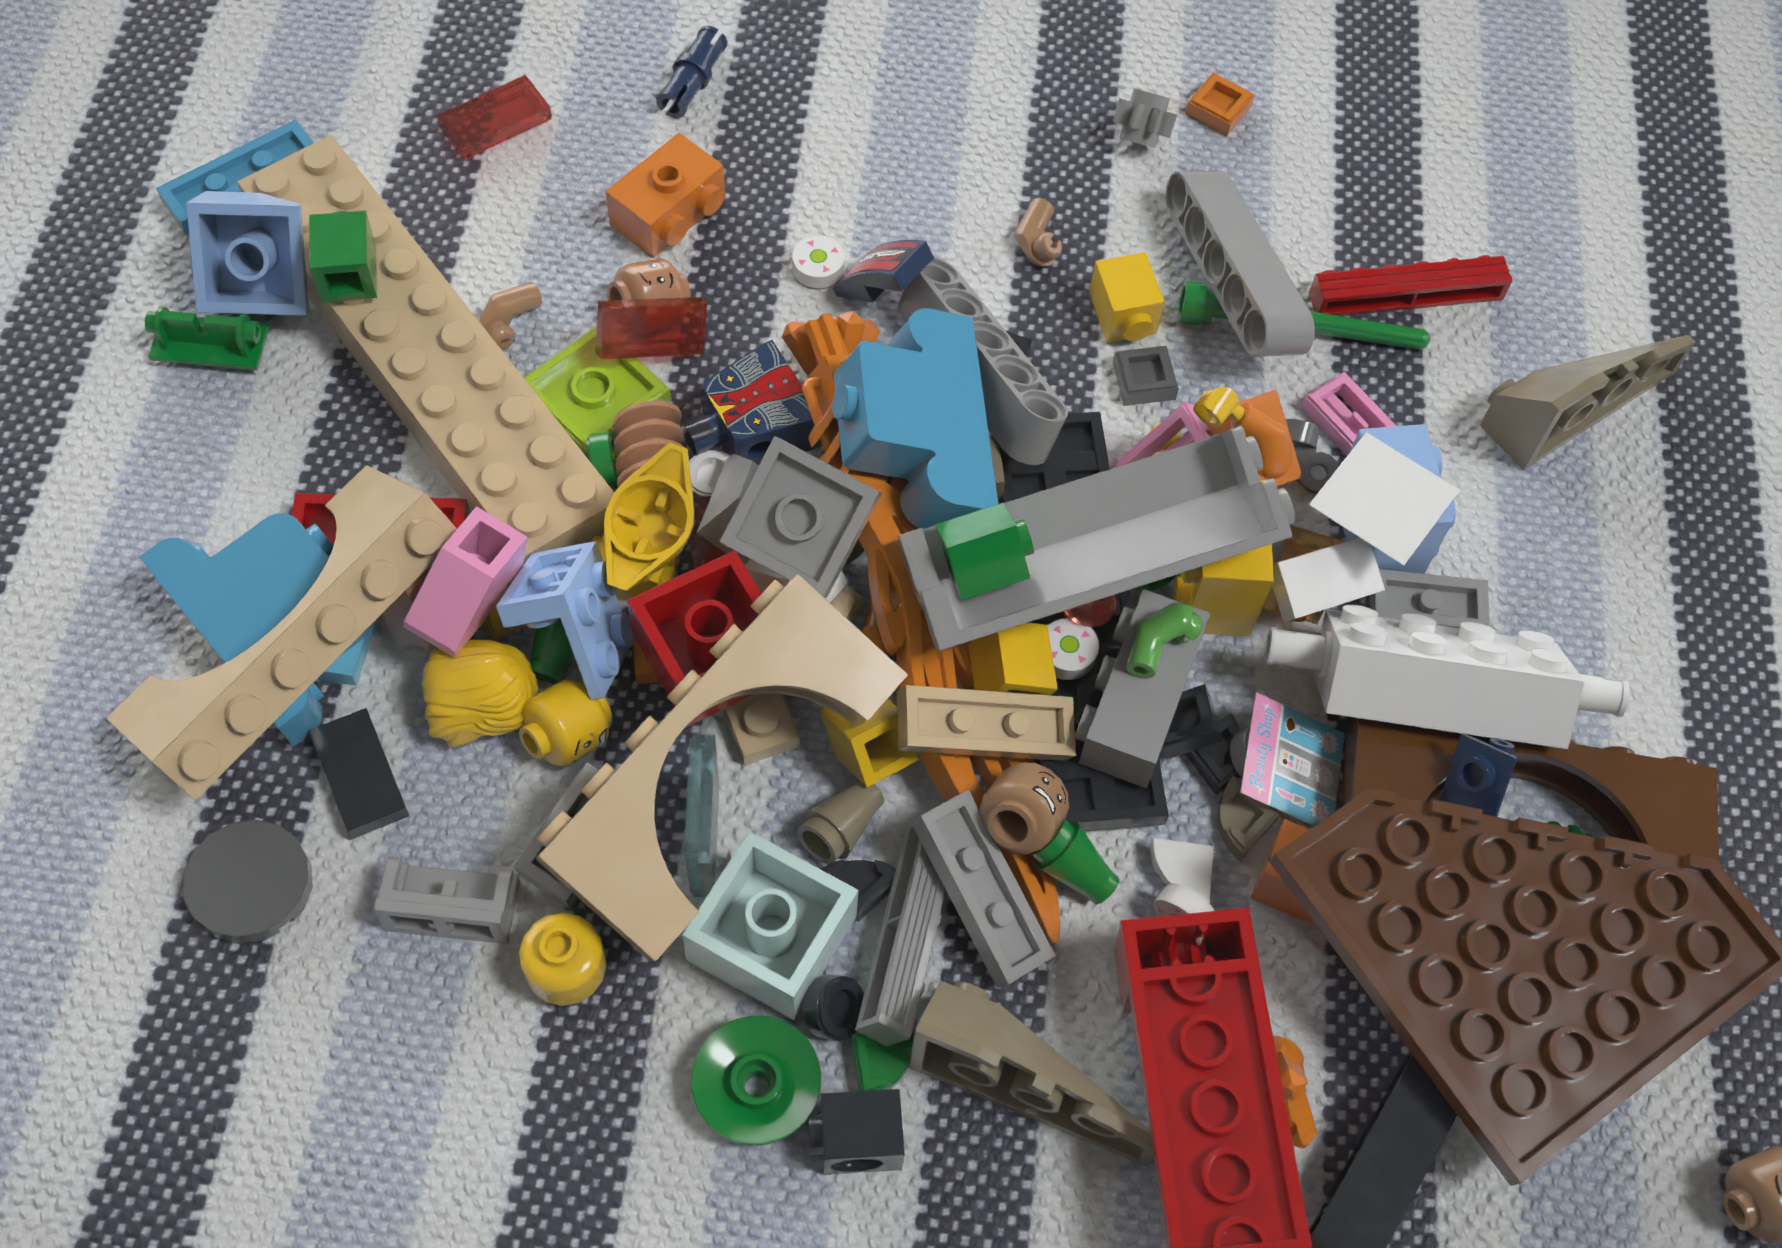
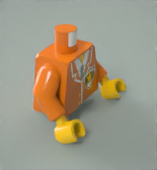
[1147,387,1301,489]

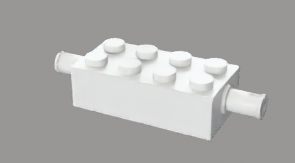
[1264,605,1630,749]

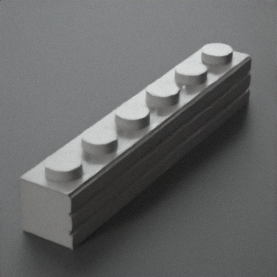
[855,822,946,1046]

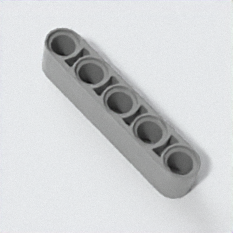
[1165,171,1315,357]
[898,257,1068,465]

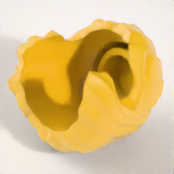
[421,639,538,748]

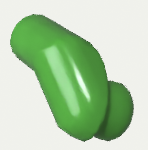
[1126,603,1203,678]

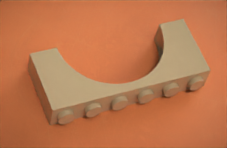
[106,465,457,801]
[536,573,908,961]

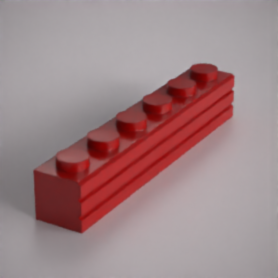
[1309,255,1513,316]

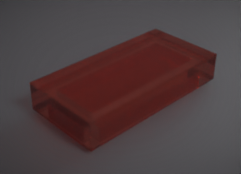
[436,75,552,160]
[595,297,708,360]

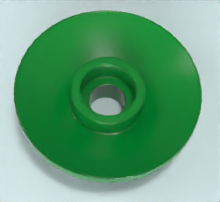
[691,1016,821,1146]

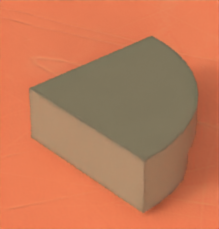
[1217,776,1281,861]

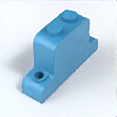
[139,513,372,747]

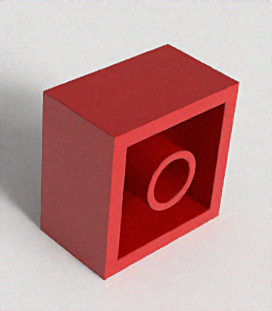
[627,550,762,727]

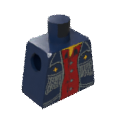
[682,340,821,465]

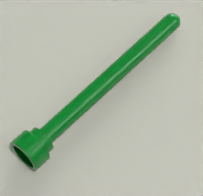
[1177,281,1430,350]

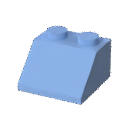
[186,191,309,315]

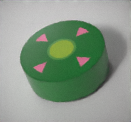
[587,431,618,487]

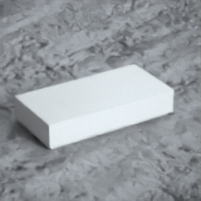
[1272,538,1385,622]

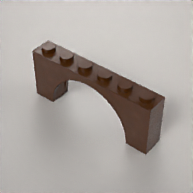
[1339,717,1719,863]

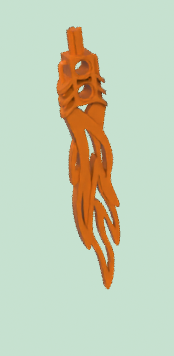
[802,313,1060,946]

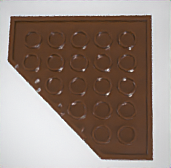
[1268,786,1782,1186]

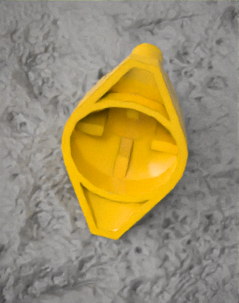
[604,442,695,592]

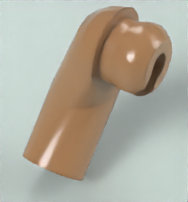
[1015,198,1062,266]
[479,282,542,351]

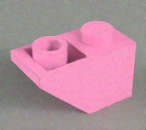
[403,506,527,658]

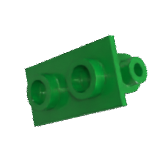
[145,307,270,370]

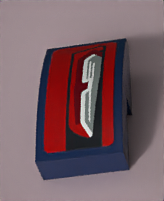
[833,240,934,303]

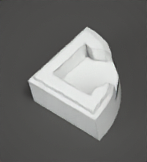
[1150,837,1214,903]

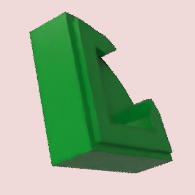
[851,1030,915,1091]

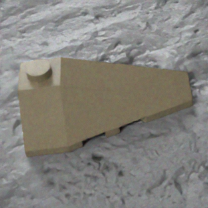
[1480,335,1696,470]
[909,981,1154,1167]

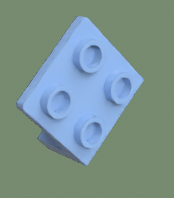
[496,541,634,700]

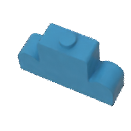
[832,308,998,529]

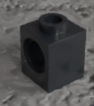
[808,1089,905,1175]

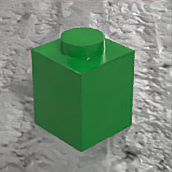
[309,210,378,303]
[935,503,1034,600]

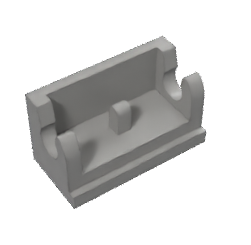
[373,856,521,944]

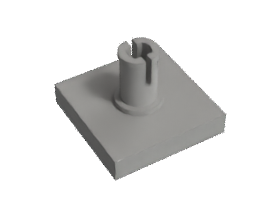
[719,436,882,598]

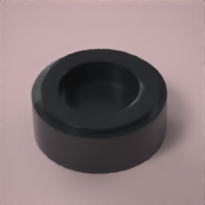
[803,974,864,1041]

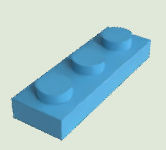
[156,119,314,235]

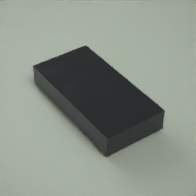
[309,708,410,840]

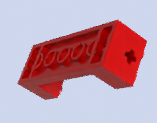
[1114,907,1312,1248]

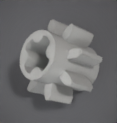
[1113,88,1177,148]

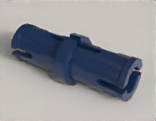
[656,26,728,118]

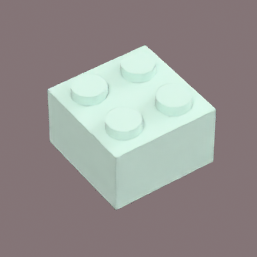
[682,831,858,1020]

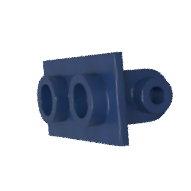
[1439,733,1517,817]

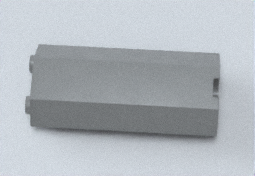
[897,426,1295,651]

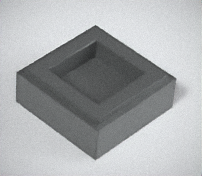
[1112,345,1179,406]

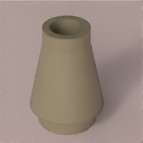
[798,779,884,864]

